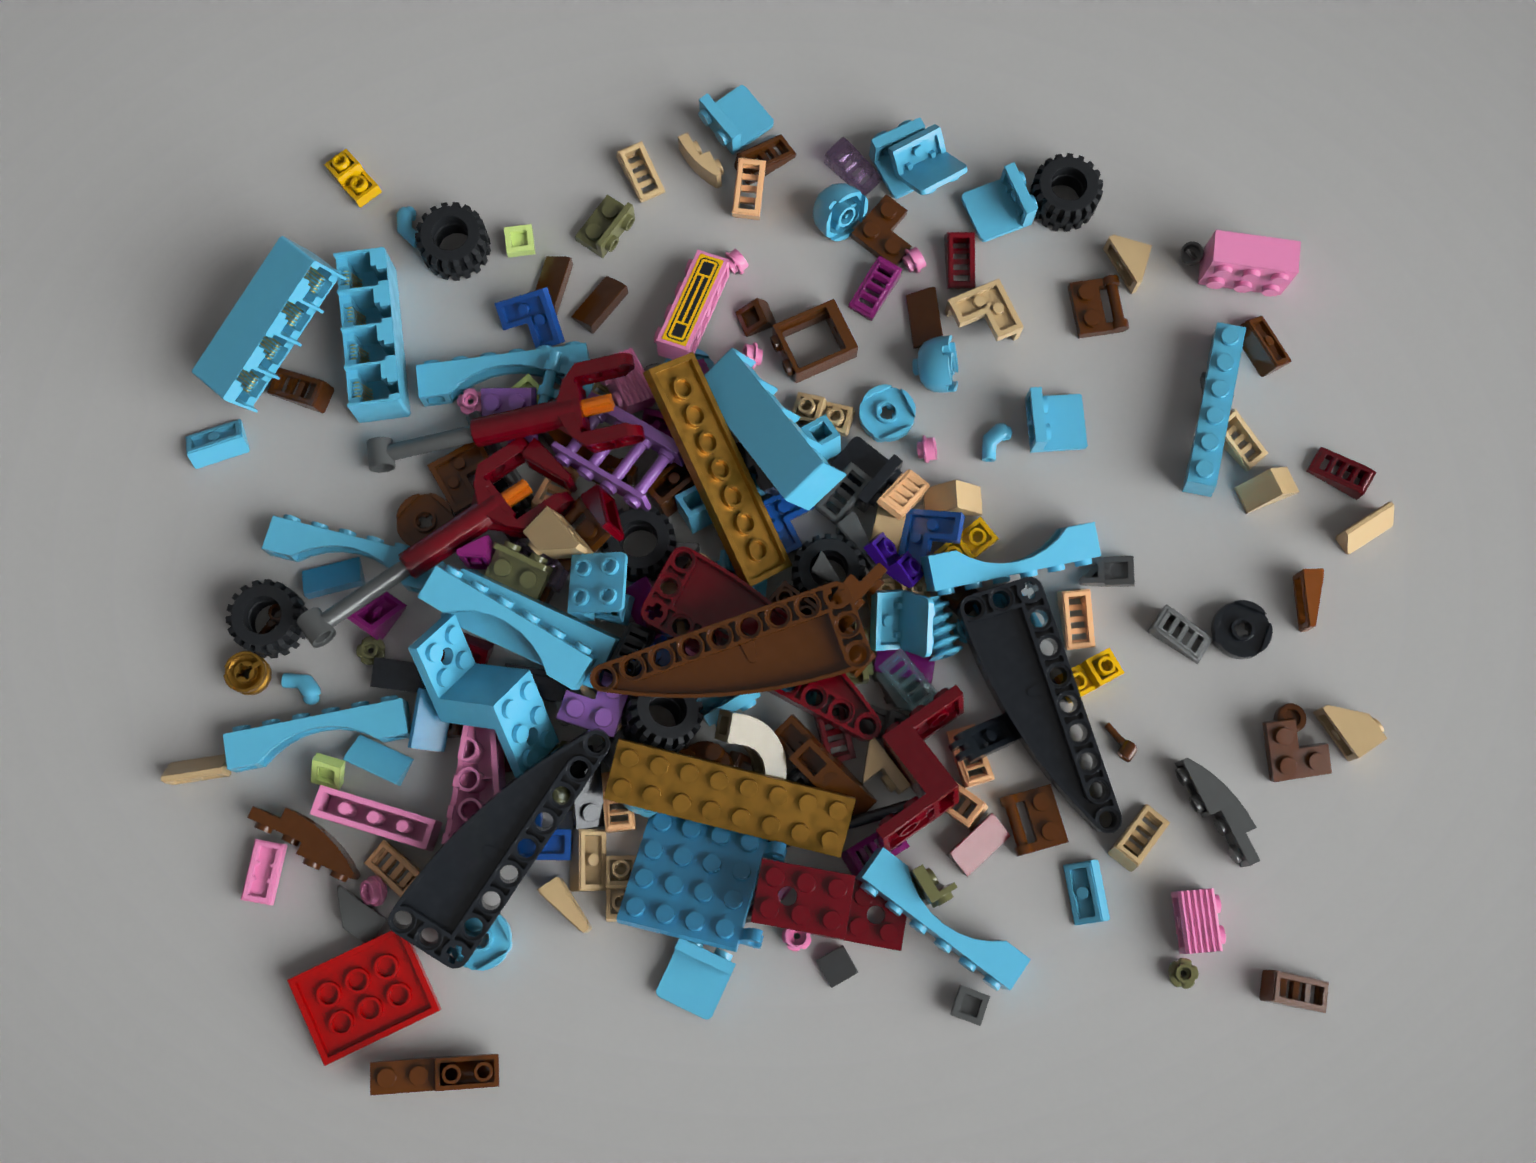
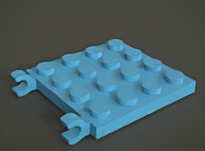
[616,813,787,952]

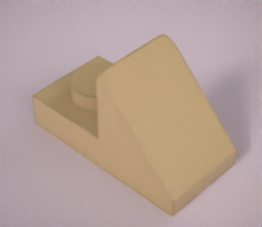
[862,738,911,795]

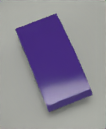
[863,532,924,588]

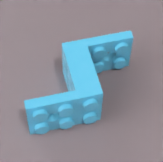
[408,613,559,778]

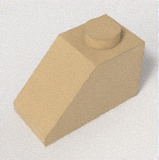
[523,506,594,559]
[1313,705,1388,762]

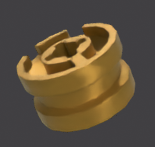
[223,651,272,695]

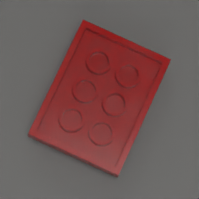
[287,924,441,1066]

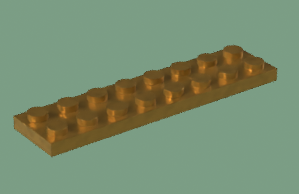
[643,352,792,587]
[603,738,856,858]

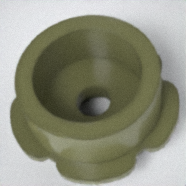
[356,636,385,665]
[1168,958,1199,989]

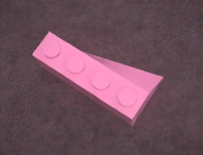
[441,725,506,844]

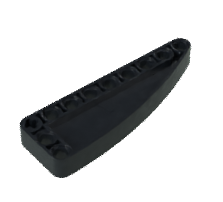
[957,577,1122,833]
[388,728,610,969]

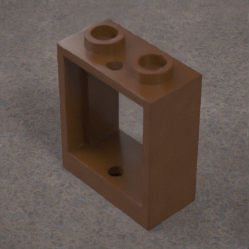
[770,299,858,383]

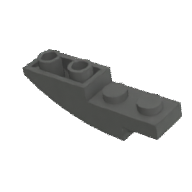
[1175,758,1260,867]

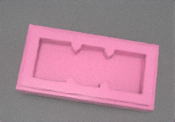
[241,839,288,905]

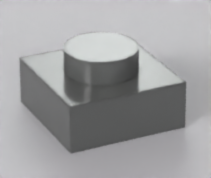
[950,985,990,1026]

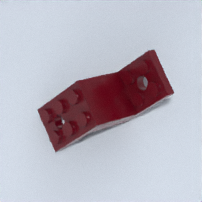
[875,685,964,852]
[751,858,907,951]

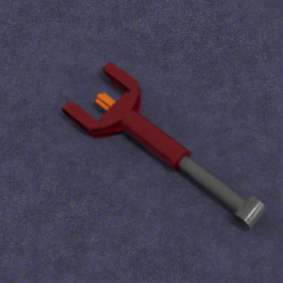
[367,353,645,473]
[296,437,575,648]

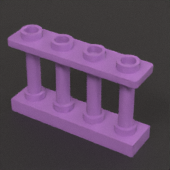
[550,391,685,512]

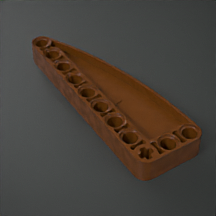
[590,581,872,698]

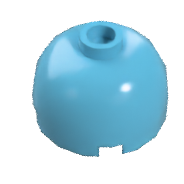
[813,183,868,242]
[912,335,958,393]

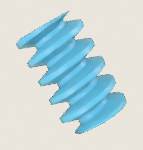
[929,596,963,661]

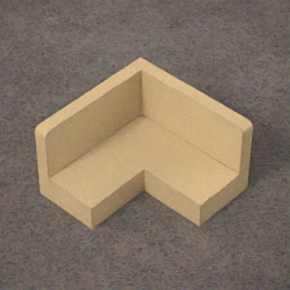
[945,279,1024,342]

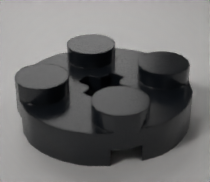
[1211,600,1273,659]

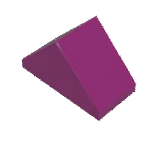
[347,591,407,640]

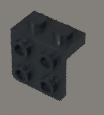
[830,436,903,513]

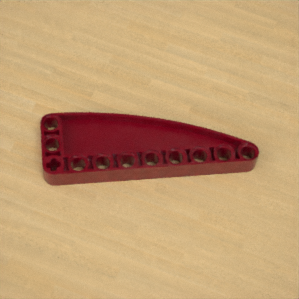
[641,546,882,742]

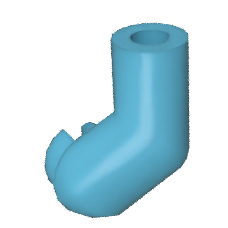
[396,206,418,248]
[982,423,1013,462]
[281,673,321,705]

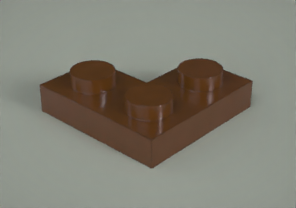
[851,194,912,266]
[427,443,489,516]
[1262,718,1332,782]

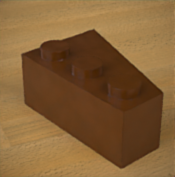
[646,462,695,517]

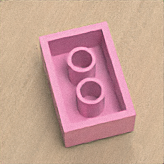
[1198,230,1301,297]

